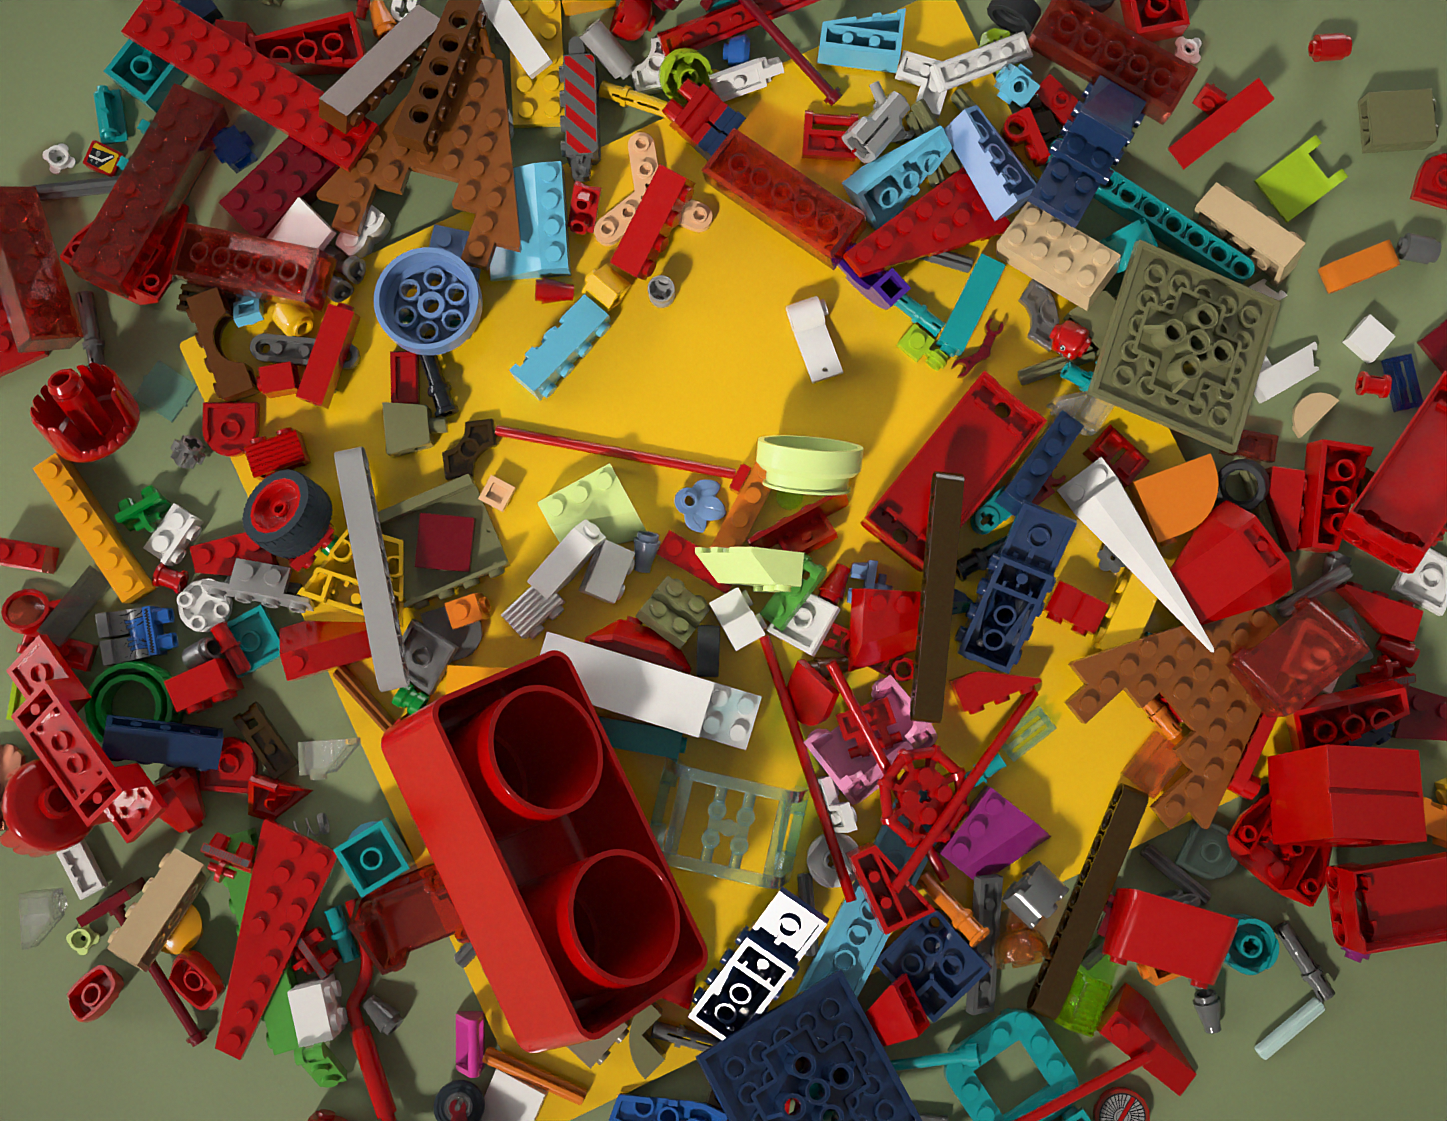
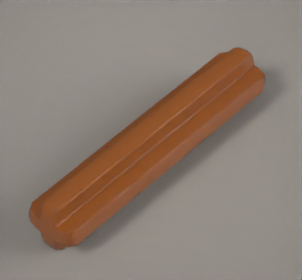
[333,666,396,732]

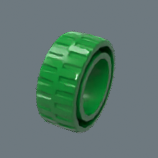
[84,661,185,743]

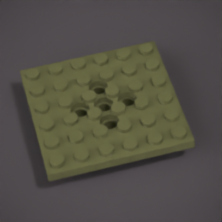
[1087,240,1281,454]

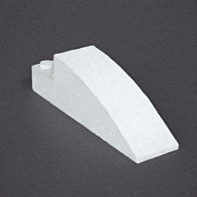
[540,632,762,750]

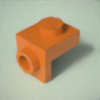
[444,593,491,629]

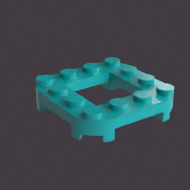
[943,1007,1079,1121]

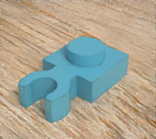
[233,285,264,328]

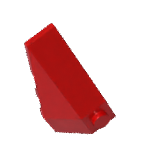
[280,621,372,681]
[1092,982,1197,1096]

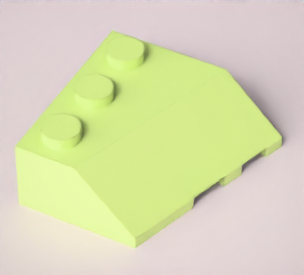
[537,463,647,544]
[695,547,804,593]

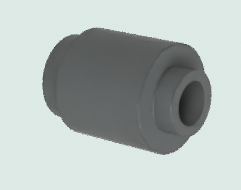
[1396,233,1442,264]

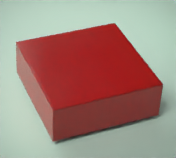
[729,464,751,495]

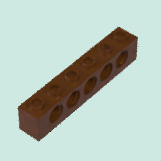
[392,0,488,155]

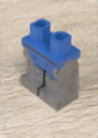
[95,606,179,666]

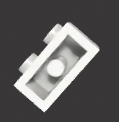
[578,540,635,603]

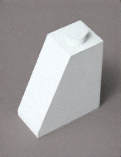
[527,519,606,600]

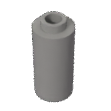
[579,19,635,79]

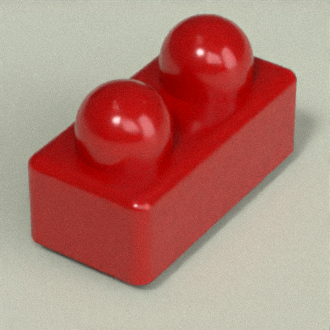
[381,650,708,1053]

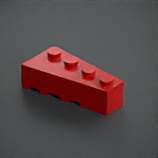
[248,11,367,75]
[1296,439,1374,553]

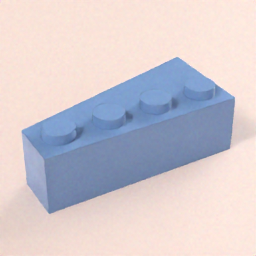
[944,105,1036,221]

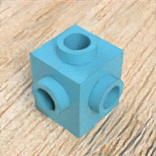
[994,63,1040,109]

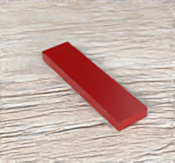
[1168,78,1275,170]

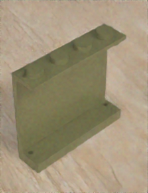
[378,474,510,611]

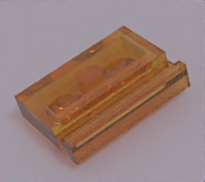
[1121,731,1183,799]

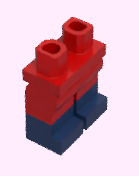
[662,79,746,162]

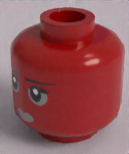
[1049,320,1092,360]

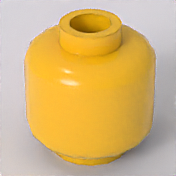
[273,297,314,337]

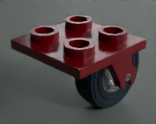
[434,1080,485,1121]

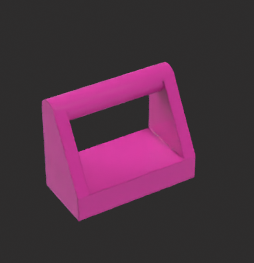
[456,1011,485,1078]

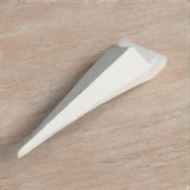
[1057,457,1214,652]

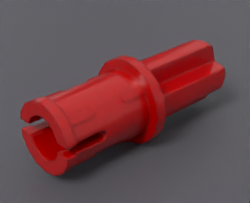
[210,621,251,675]

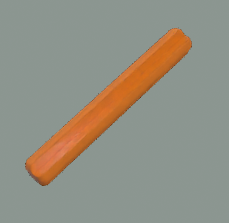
[482,1047,587,1105]

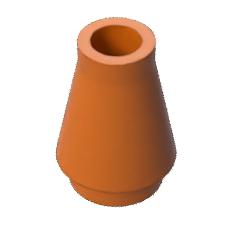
[369,0,397,41]

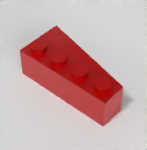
[1283,680,1410,751]

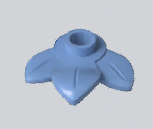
[674,479,726,533]

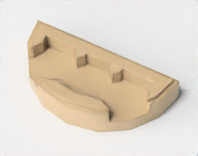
[1292,392,1340,438]

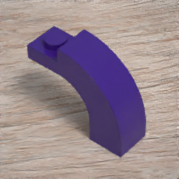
[829,236,911,310]

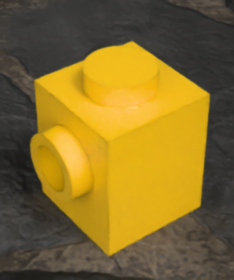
[582,264,631,313]

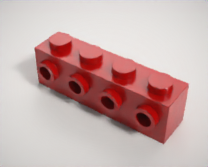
[610,164,696,281]

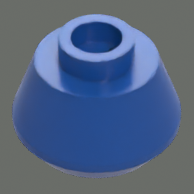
[723,34,751,67]

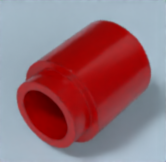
[1308,33,1352,62]

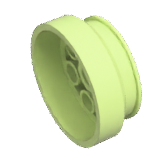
[756,435,864,495]

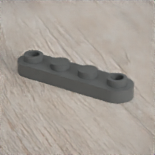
[250,334,360,370]

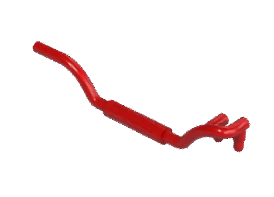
[345,898,397,1121]

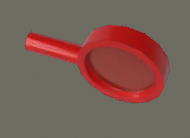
[1,589,84,634]

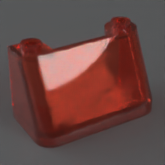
[1226,596,1370,717]
[348,862,471,975]

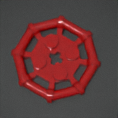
[877,744,970,848]

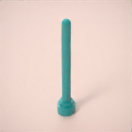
[890,1043,981,1071]

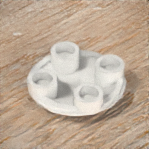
[177,578,233,632]

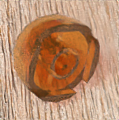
[994,922,1051,970]

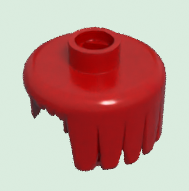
[30,363,140,463]
[0,758,95,857]

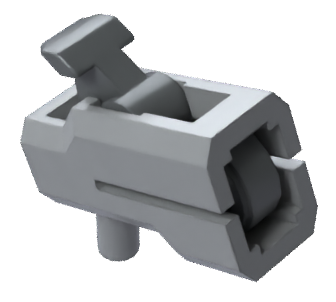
[842,81,915,164]

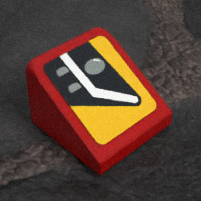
[83,140,125,177]

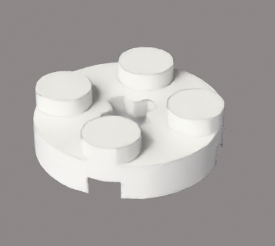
[806,833,858,888]

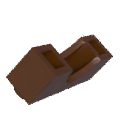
[186,287,261,402]

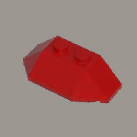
[584,616,692,674]

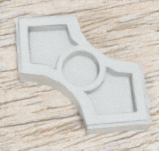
[631,37,664,95]

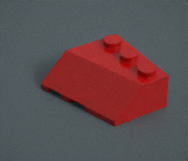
[848,588,921,672]

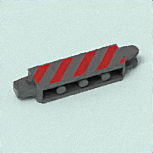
[559,36,601,182]

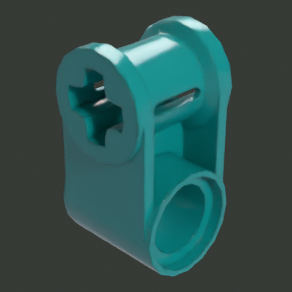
[970,485,1012,535]

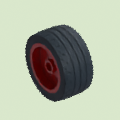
[242,470,333,559]

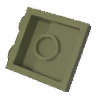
[635,576,711,650]

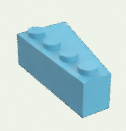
[509,294,611,401]

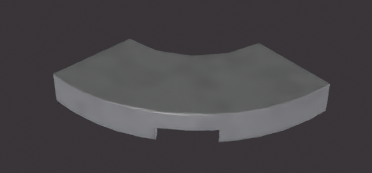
[1018,279,1059,351]

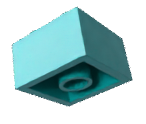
[104,39,188,113]
[333,817,416,898]

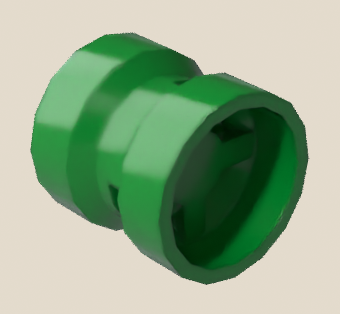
[392,683,430,715]

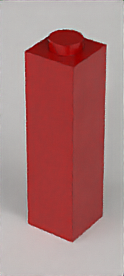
[296,302,361,409]

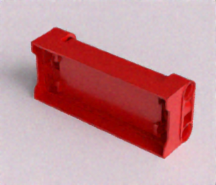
[860,370,1047,573]
[1339,371,1447,574]
[1325,852,1447,955]

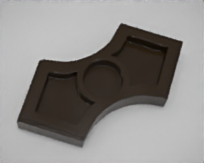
[442,419,497,480]

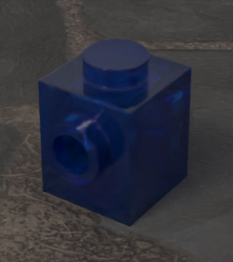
[212,125,259,174]

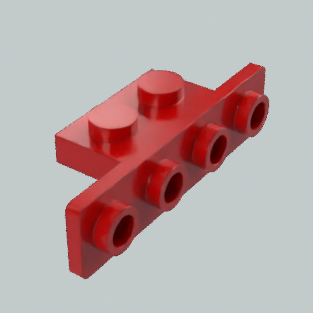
[747,494,849,554]

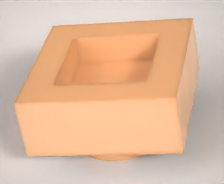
[478,475,516,512]

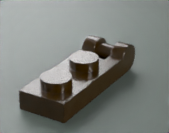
[233,701,299,780]

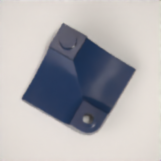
[875,908,992,1023]

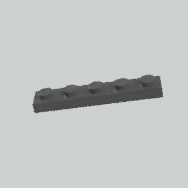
[966,874,1003,1015]

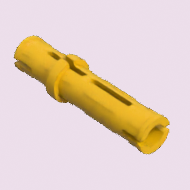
[598,80,668,119]

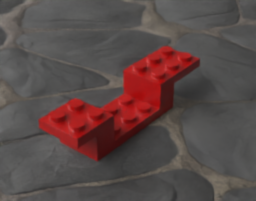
[6,634,169,843]

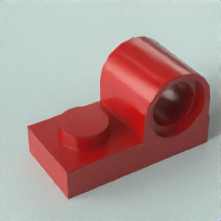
[1000,107,1050,168]

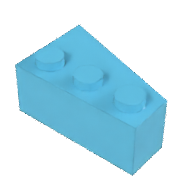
[817,8,906,73]

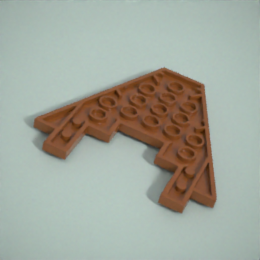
[317,48,522,271]
[1064,606,1292,829]

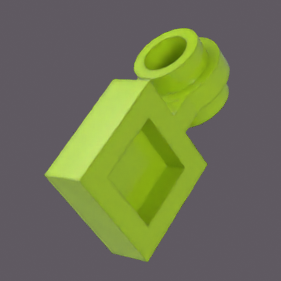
[896,323,948,371]

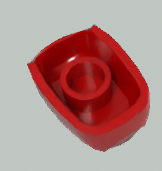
[168,950,226,1010]
[66,965,125,1023]

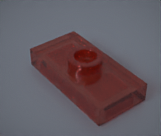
[1218,429,1279,463]

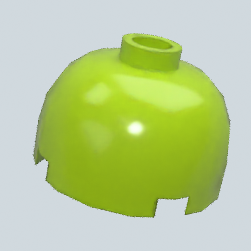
[658,48,713,105]

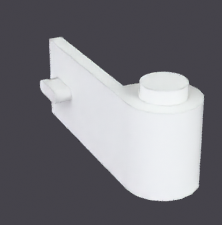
[786,296,843,384]

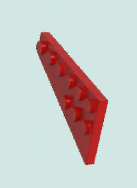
[843,167,1011,278]

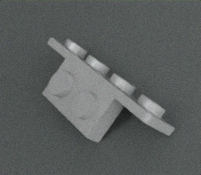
[201,558,315,613]

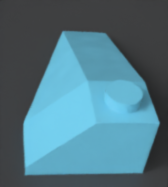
[842,126,952,231]

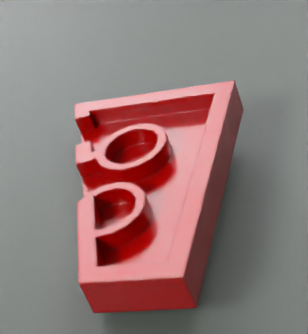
[190,532,278,576]

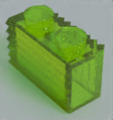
[1054,971,1113,1037]

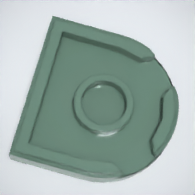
[1174,820,1238,880]

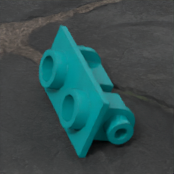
[93,85,129,145]

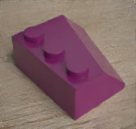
[936,785,1051,880]

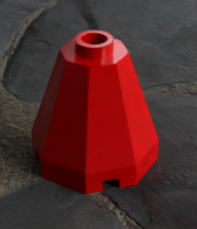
[153,766,206,834]

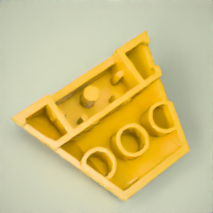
[297,528,404,627]

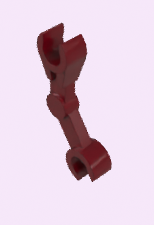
[951,318,1004,378]

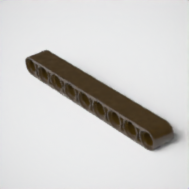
[910,471,964,724]
[1027,783,1149,1020]

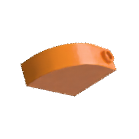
[1128,453,1218,547]

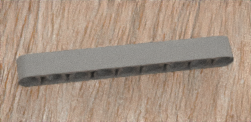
[334,446,410,692]

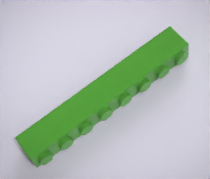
[223,827,299,1056]

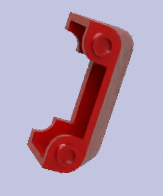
[1102,888,1239,989]

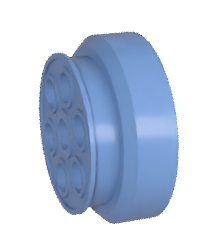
[374,247,483,355]

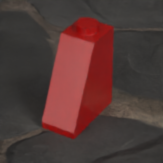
[865,973,931,1047]

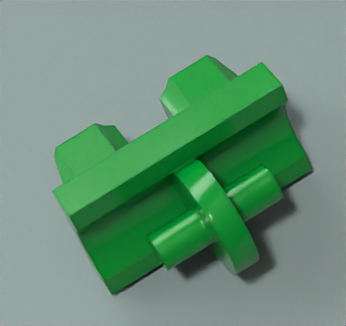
[114,485,172,533]

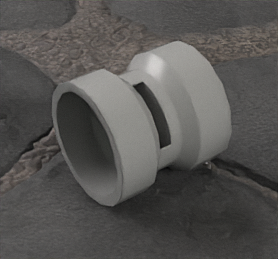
[648,275,675,308]

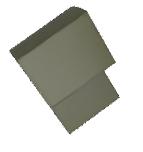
[629,1002,666,1079]

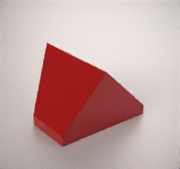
[248,774,313,821]

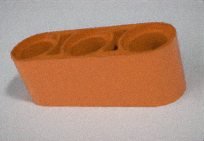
[1318,239,1401,294]

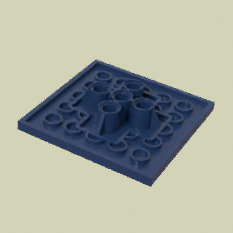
[695,969,922,1121]

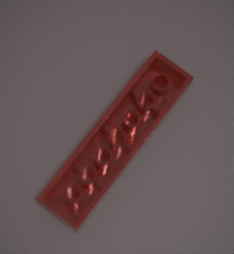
[69,83,230,299]

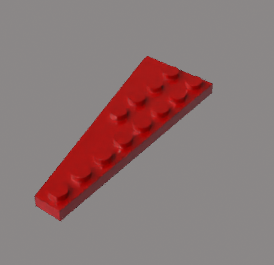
[215,818,338,1060]

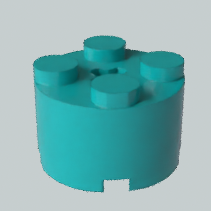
[1098,217,1158,275]
[1224,914,1279,975]

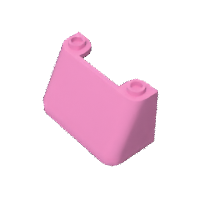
[803,675,938,805]

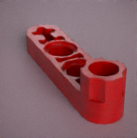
[821,623,914,682]
[1227,692,1284,801]

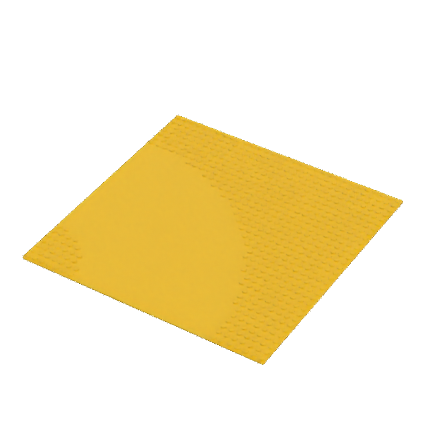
[180,0,1304,1121]

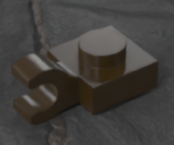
[1025,94,1060,142]

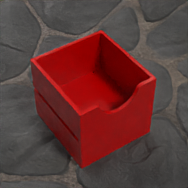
[1267,744,1427,848]

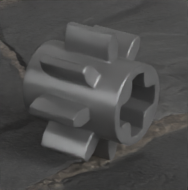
[170,435,206,469]

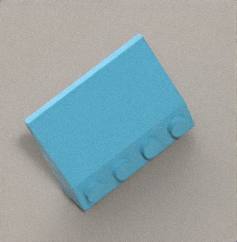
[490,161,571,281]

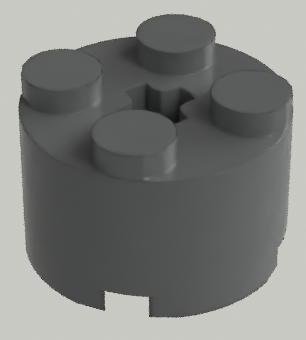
[1002,861,1069,929]

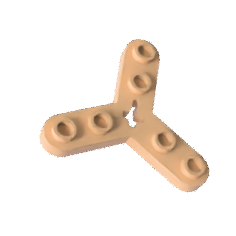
[594,132,713,246]

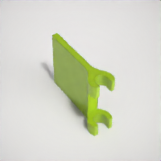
[1254,135,1349,223]

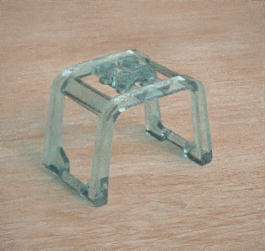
[650,757,810,889]

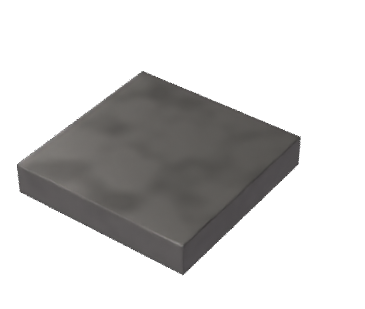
[402,619,459,695]

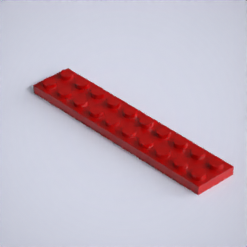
[121,0,380,173]

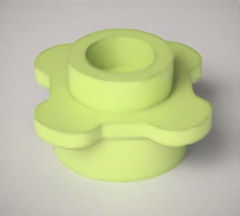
[66,924,100,955]

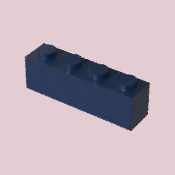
[995,410,1084,517]
[102,715,224,771]

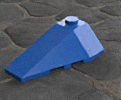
[609,1093,729,1121]

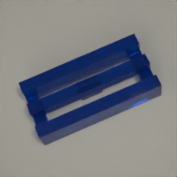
[1381,354,1423,412]

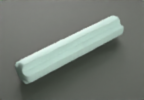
[1255,997,1326,1060]

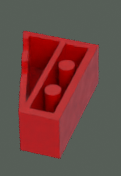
[845,842,936,935]

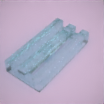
[1002,706,1057,762]

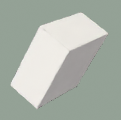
[1342,314,1396,364]

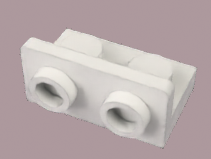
[143,503,204,566]

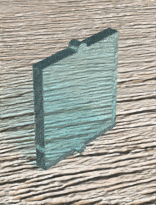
[133,360,198,423]

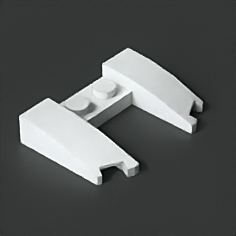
[1249,279,1319,404]

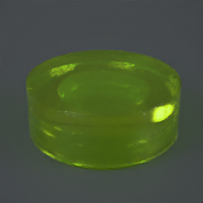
[776,490,803,510]

